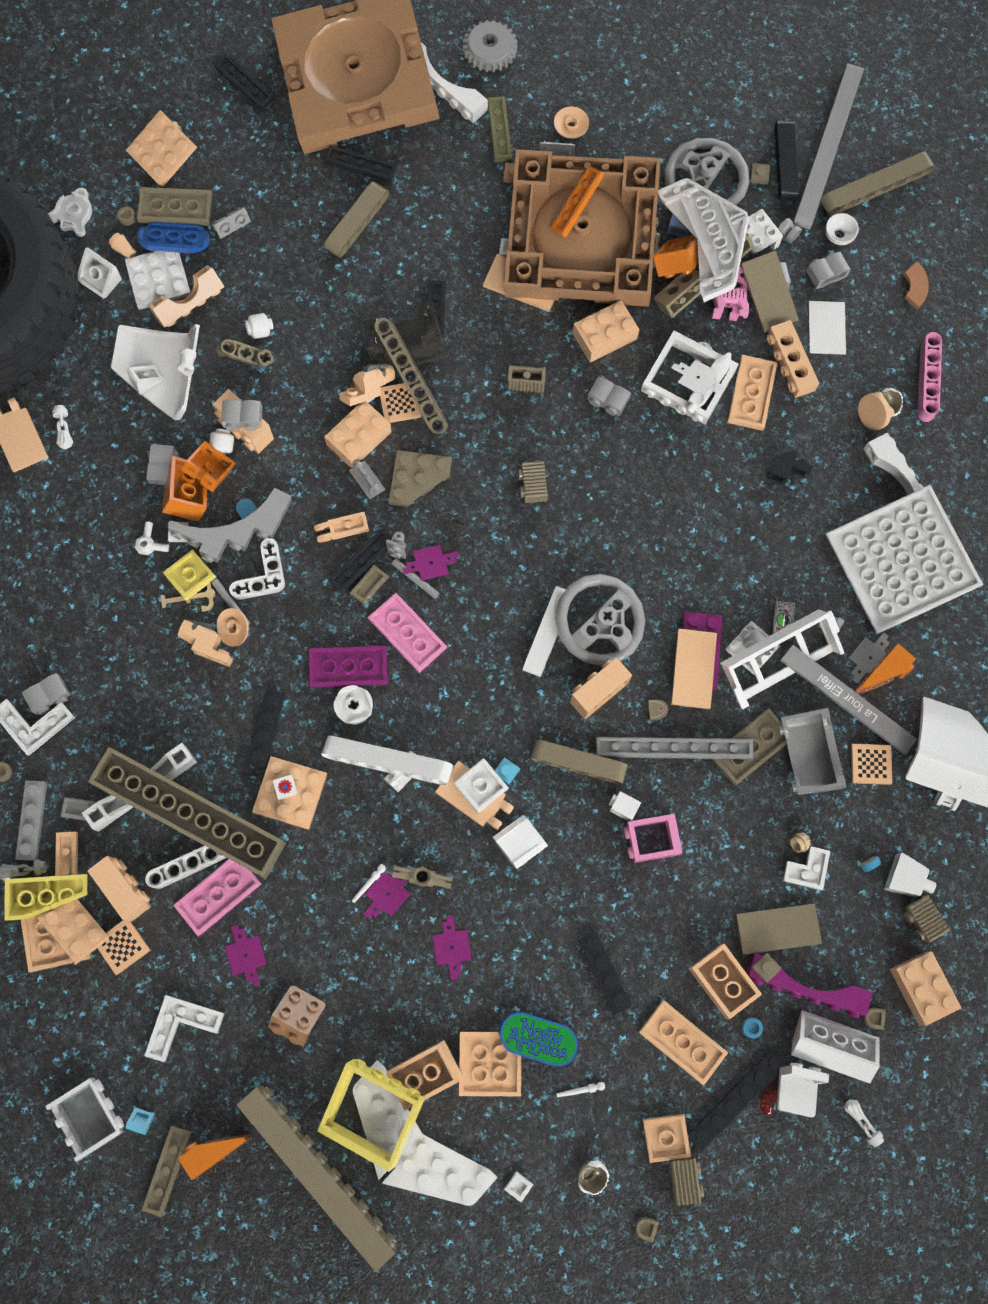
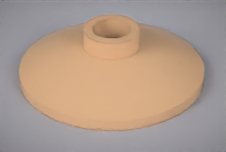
[554,107,589,139]
[217,608,248,646]

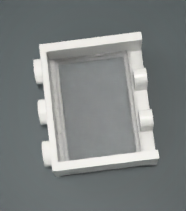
[45,1078,124,1162]

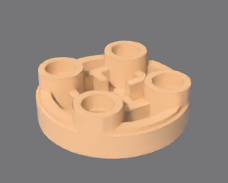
[858,392,894,430]

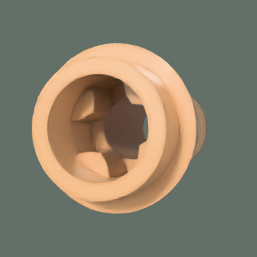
[109,233,136,258]

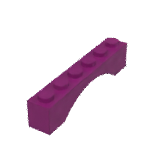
[746,953,873,1019]

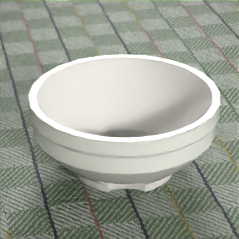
[825,213,859,245]

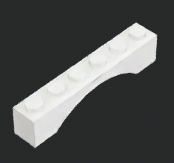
[421,43,488,123]
[864,433,924,495]
[82,743,197,832]

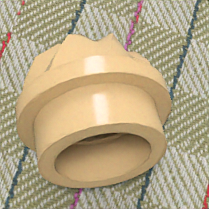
[790,833,811,853]

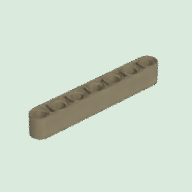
[820,152,935,216]
[375,318,448,434]

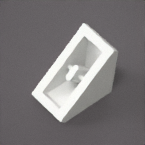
[127,365,164,395]

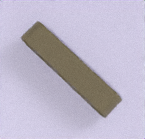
[324,181,389,258]
[530,740,628,784]

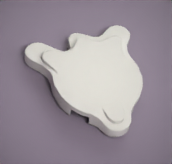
[48,188,92,237]

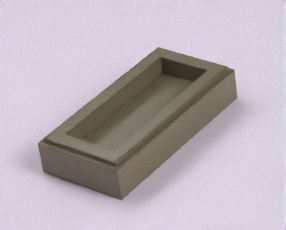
[350,564,389,605]

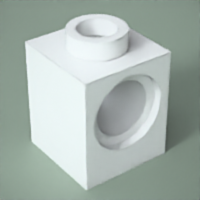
[609,791,641,822]

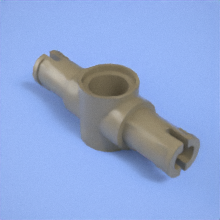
[392,865,453,889]

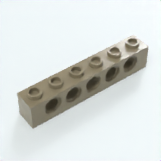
[654,233,754,318]

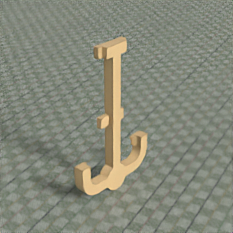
[161,583,216,612]

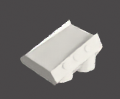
[725,621,780,675]
[493,815,547,869]

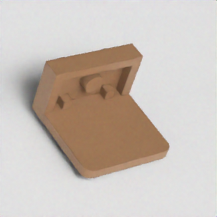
[268,986,325,1047]

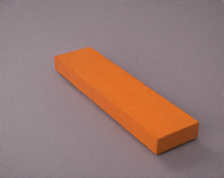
[550,166,604,238]

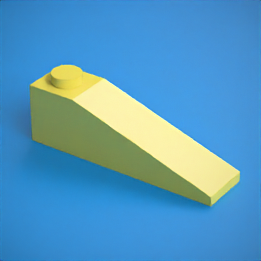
[5,874,88,921]

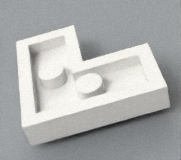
[783,847,830,890]

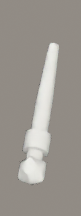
[352,864,386,903]
[557,1082,605,1097]

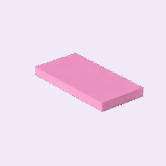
[368,593,447,673]
[173,859,261,936]

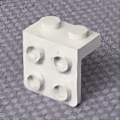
[746,209,783,254]
[777,1063,829,1117]

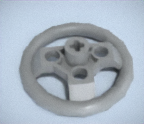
[664,138,750,205]
[555,574,646,666]

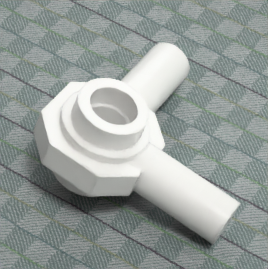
[135,522,169,555]

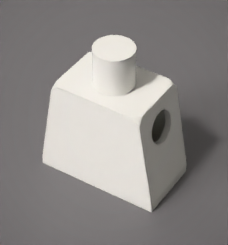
[884,853,936,897]

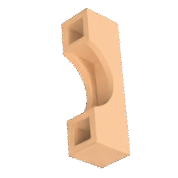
[148,265,224,327]

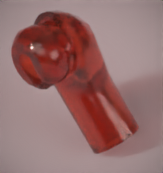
[760,1090,778,1116]

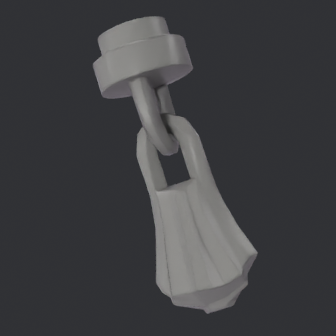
[0,859,47,881]

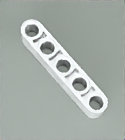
[523,586,566,677]
[145,846,226,889]

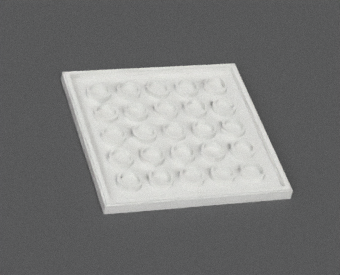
[826,485,983,635]

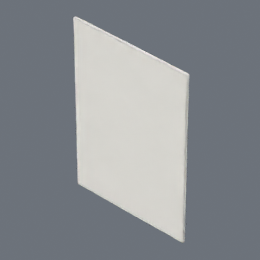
[809,301,846,355]

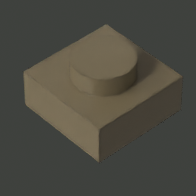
[750,163,770,184]
[752,953,782,983]

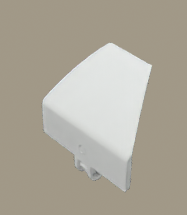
[111,324,200,420]
[906,697,988,811]

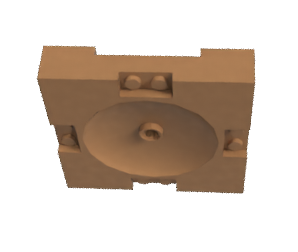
[271,0,440,154]
[504,149,661,307]

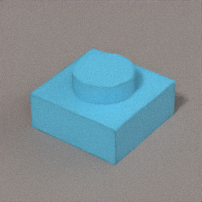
[495,757,520,785]
[126,1107,154,1135]

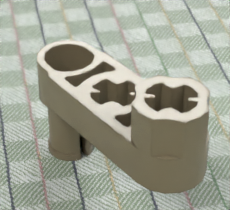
[217,339,274,368]

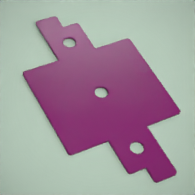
[403,545,459,580]
[364,872,410,918]
[433,916,471,980]
[225,925,267,986]

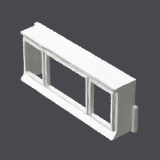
[720,609,844,709]

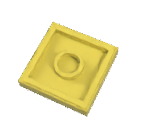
[163,549,216,601]

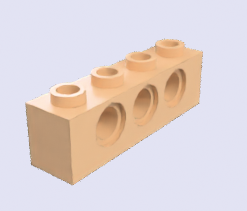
[767,320,819,398]

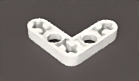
[229,538,285,600]

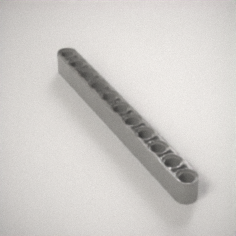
[793,63,864,230]

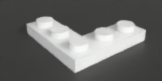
[0,699,75,756]
[145,995,225,1062]

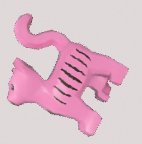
[712,267,749,321]

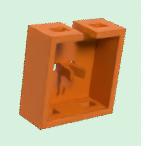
[182,441,235,492]

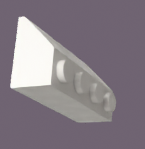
[791,1010,879,1083]

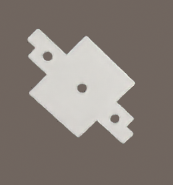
[671,360,725,395]

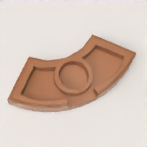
[903,262,929,310]

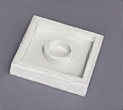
[453,758,509,814]

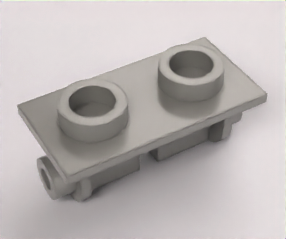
[540,141,575,156]
[212,207,251,239]
[349,460,385,499]
[386,532,406,559]

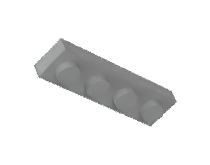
[15,781,47,861]

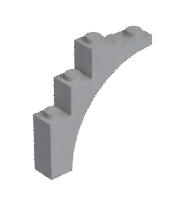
[168,488,292,563]

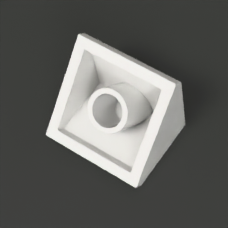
[77,247,122,299]

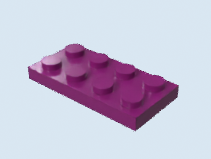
[682,612,722,691]
[309,646,387,688]

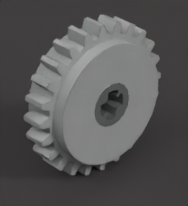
[463,20,517,72]

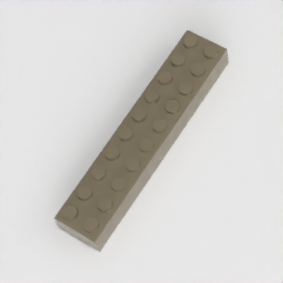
[88,747,286,879]
[237,1085,397,1272]

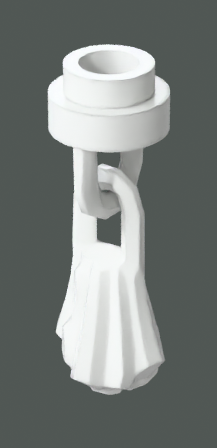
[52,405,73,449]
[844,1099,884,1147]

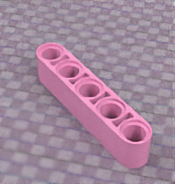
[918,332,942,422]

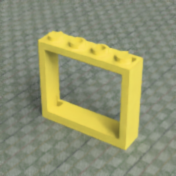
[317,1059,425,1172]

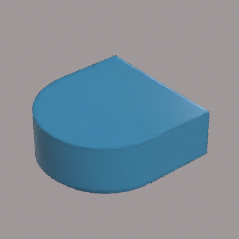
[236,499,257,519]

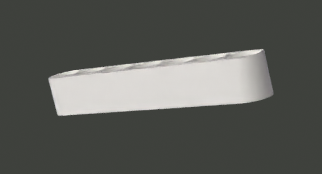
[321,736,453,785]

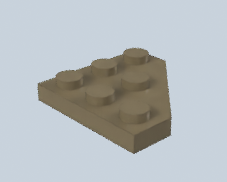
[389,450,452,507]

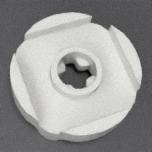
[334,685,373,725]

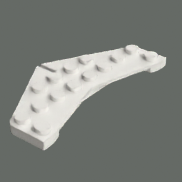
[658,178,749,302]
[353,1060,497,1206]

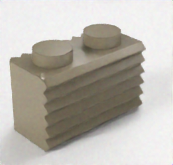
[507,365,546,393]
[518,461,548,503]
[904,895,950,943]
[669,1157,704,1206]

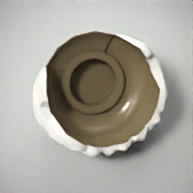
[881,388,903,416]
[577,1160,609,1195]

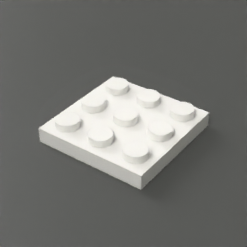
[125,251,191,310]

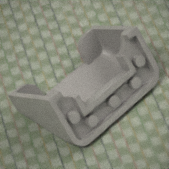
[779,708,846,795]

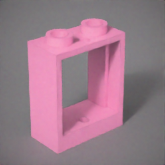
[624,814,682,863]

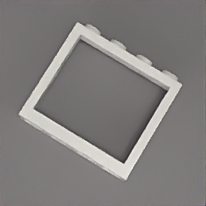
[641,331,738,425]

